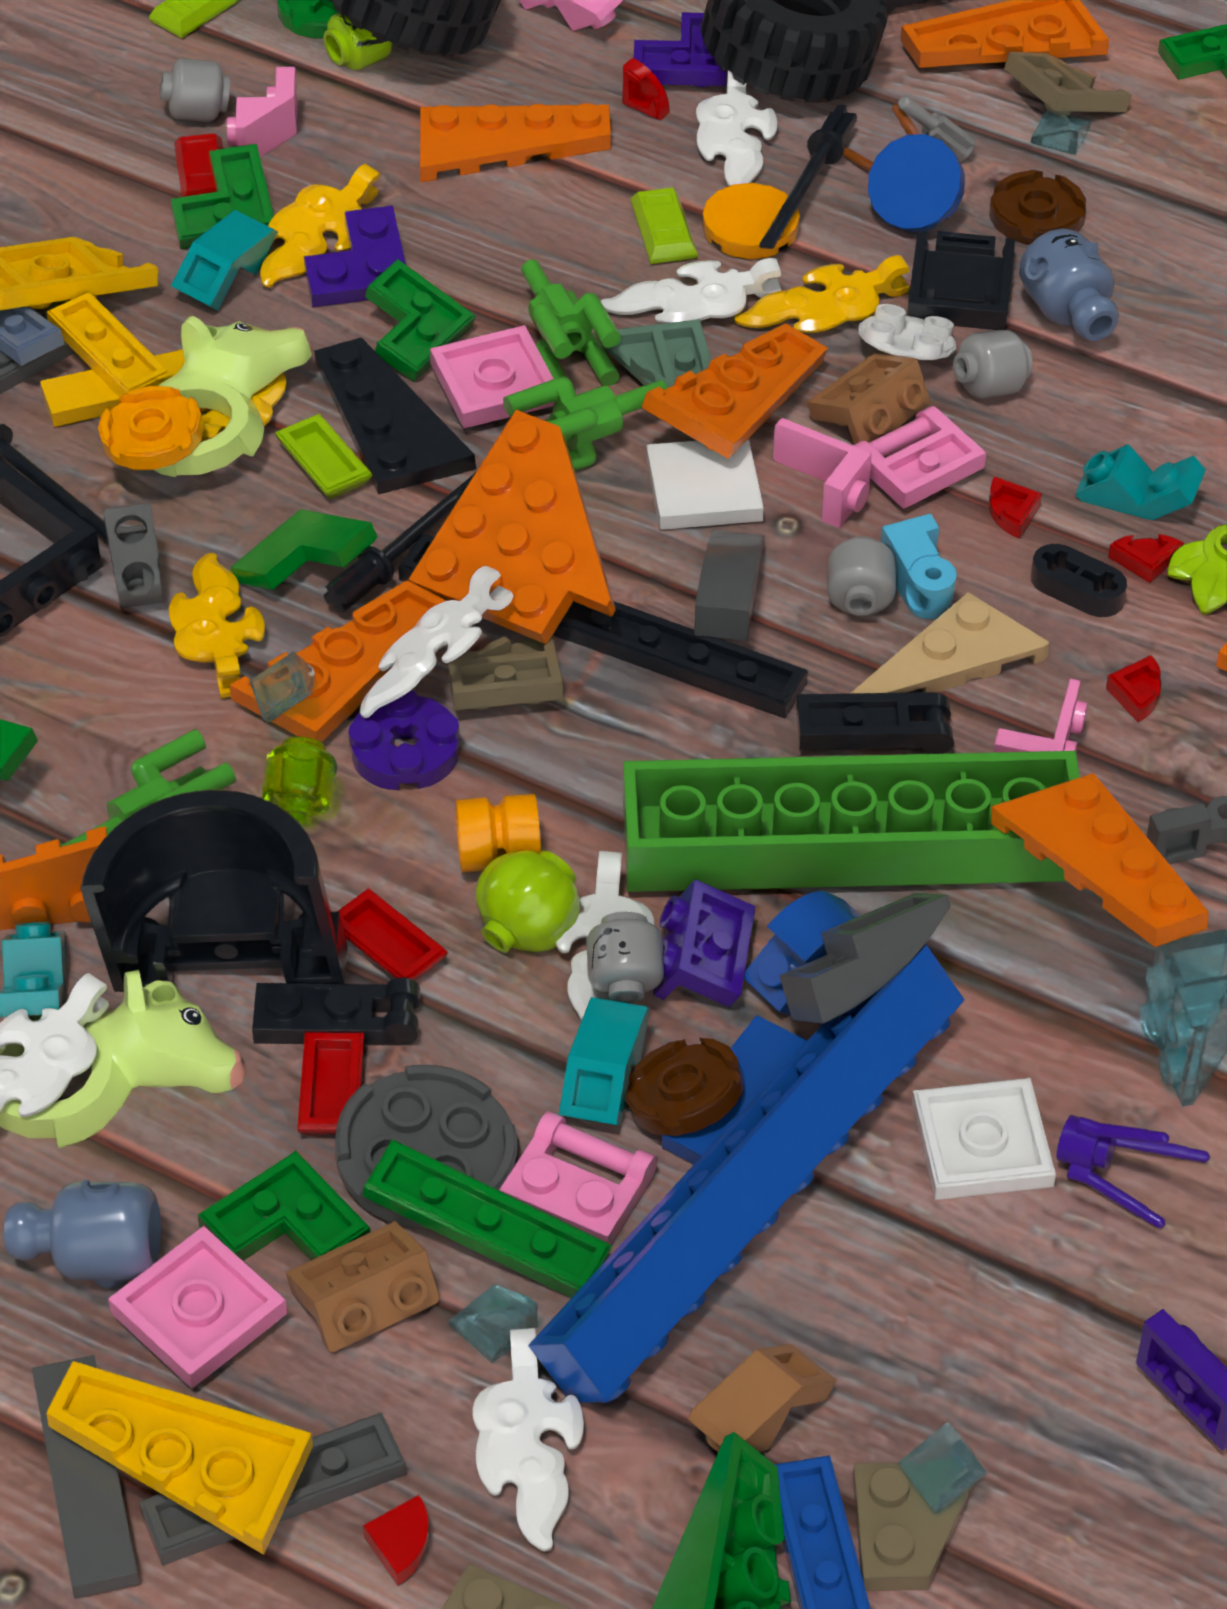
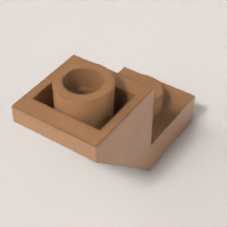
[688,1344,837,1452]

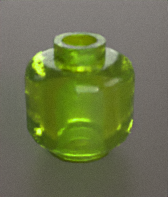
[261,737,338,824]

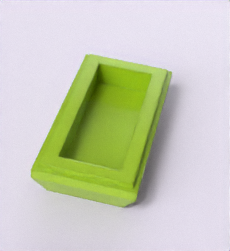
[149,0,240,39]
[630,187,698,264]
[275,413,372,499]

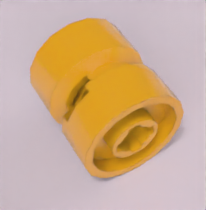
[455,793,541,873]

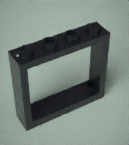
[0,459,102,637]

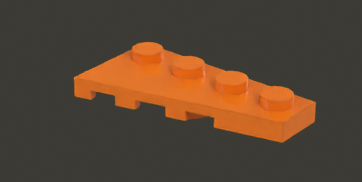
[901,0,1109,68]
[420,103,611,183]
[641,323,828,459]
[230,580,446,747]
[991,773,1209,947]
[0,826,107,930]

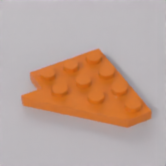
[408,410,616,645]

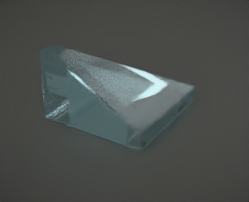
[1031,110,1091,155]
[250,651,315,723]
[449,1284,538,1363]
[898,1422,988,1514]

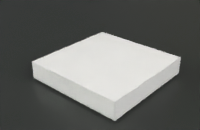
[646,439,764,530]
[912,1078,1056,1200]

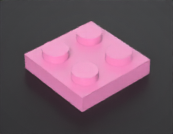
[430,325,554,429]
[108,1226,287,1389]

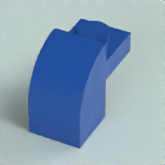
[744,891,861,1016]

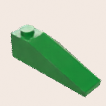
[652,1432,791,1609]

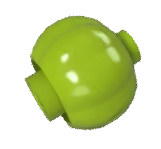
[475,850,580,953]

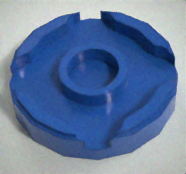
[868,134,965,232]

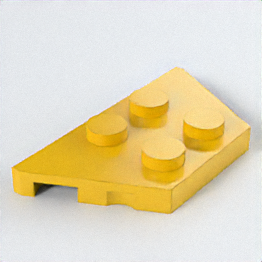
[0,237,158,311]

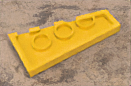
[46,1361,313,1555]

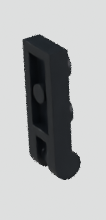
[796,692,954,754]
[252,977,421,1045]

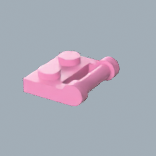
[853,406,986,509]
[499,1111,658,1245]

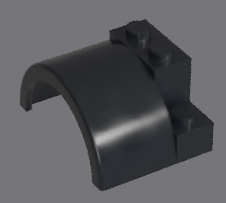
[80,790,348,992]

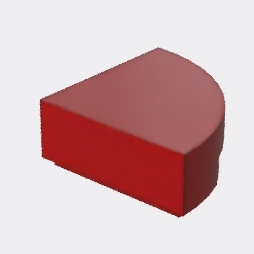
[622,57,670,121]
[988,476,1042,539]
[1108,534,1184,583]
[1106,655,1161,723]
[363,1495,429,1586]

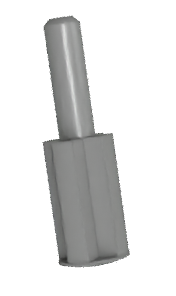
[898,96,975,161]

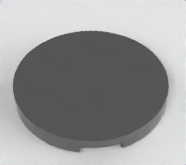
[335,1065,517,1229]

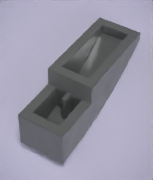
[694,530,765,641]
[779,893,951,1024]

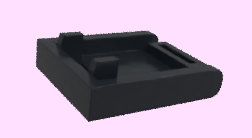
[907,230,1015,330]

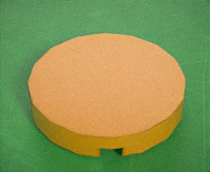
[702,183,800,259]
[98,386,204,470]

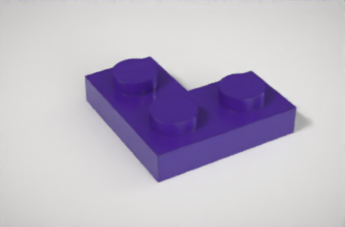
[633,12,727,87]
[304,205,406,308]

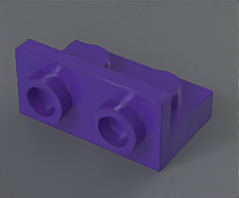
[653,879,756,1007]
[1136,1309,1227,1451]

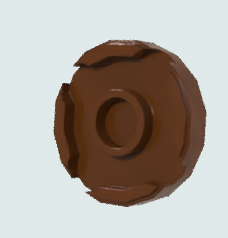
[989,170,1086,245]
[625,1038,744,1136]

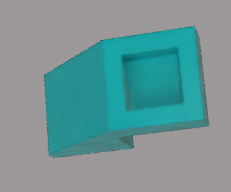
[171,210,278,311]
[1075,444,1206,520]
[0,922,66,1017]
[558,997,650,1125]

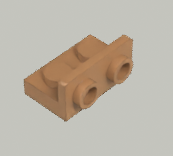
[807,353,930,444]
[285,1221,440,1352]

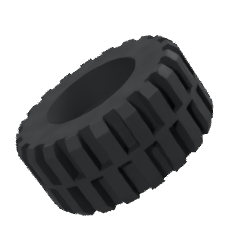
[328,0,501,57]
[701,0,888,103]

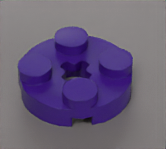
[348,690,460,790]

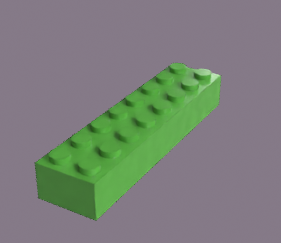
[623,751,1080,892]

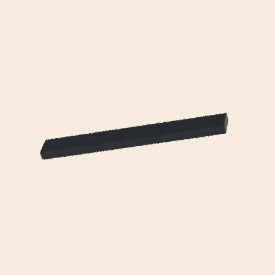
[398,533,808,719]

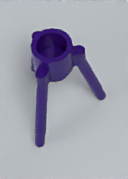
[1056,1114,1210,1228]

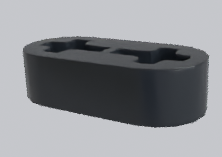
[1031,544,1127,617]

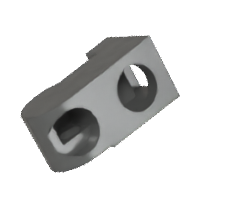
[103,503,163,608]

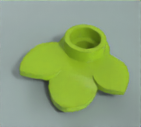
[1167,524,1227,615]

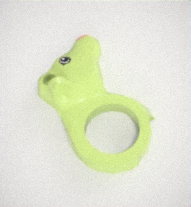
[154,316,313,477]
[0,970,246,1148]

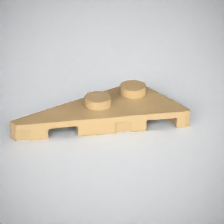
[851,592,1050,693]

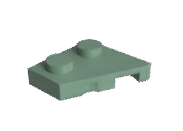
[605,319,712,388]

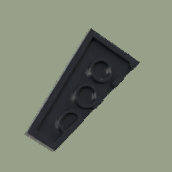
[314,337,476,495]

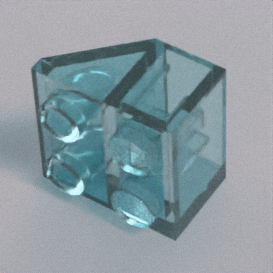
[1140,929,1227,1107]

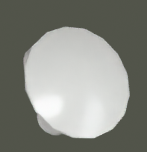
[858,304,956,360]

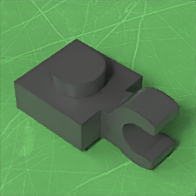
[1147,796,1227,864]

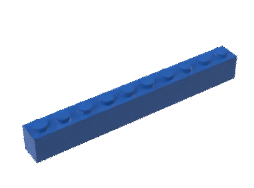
[528,945,964,1403]

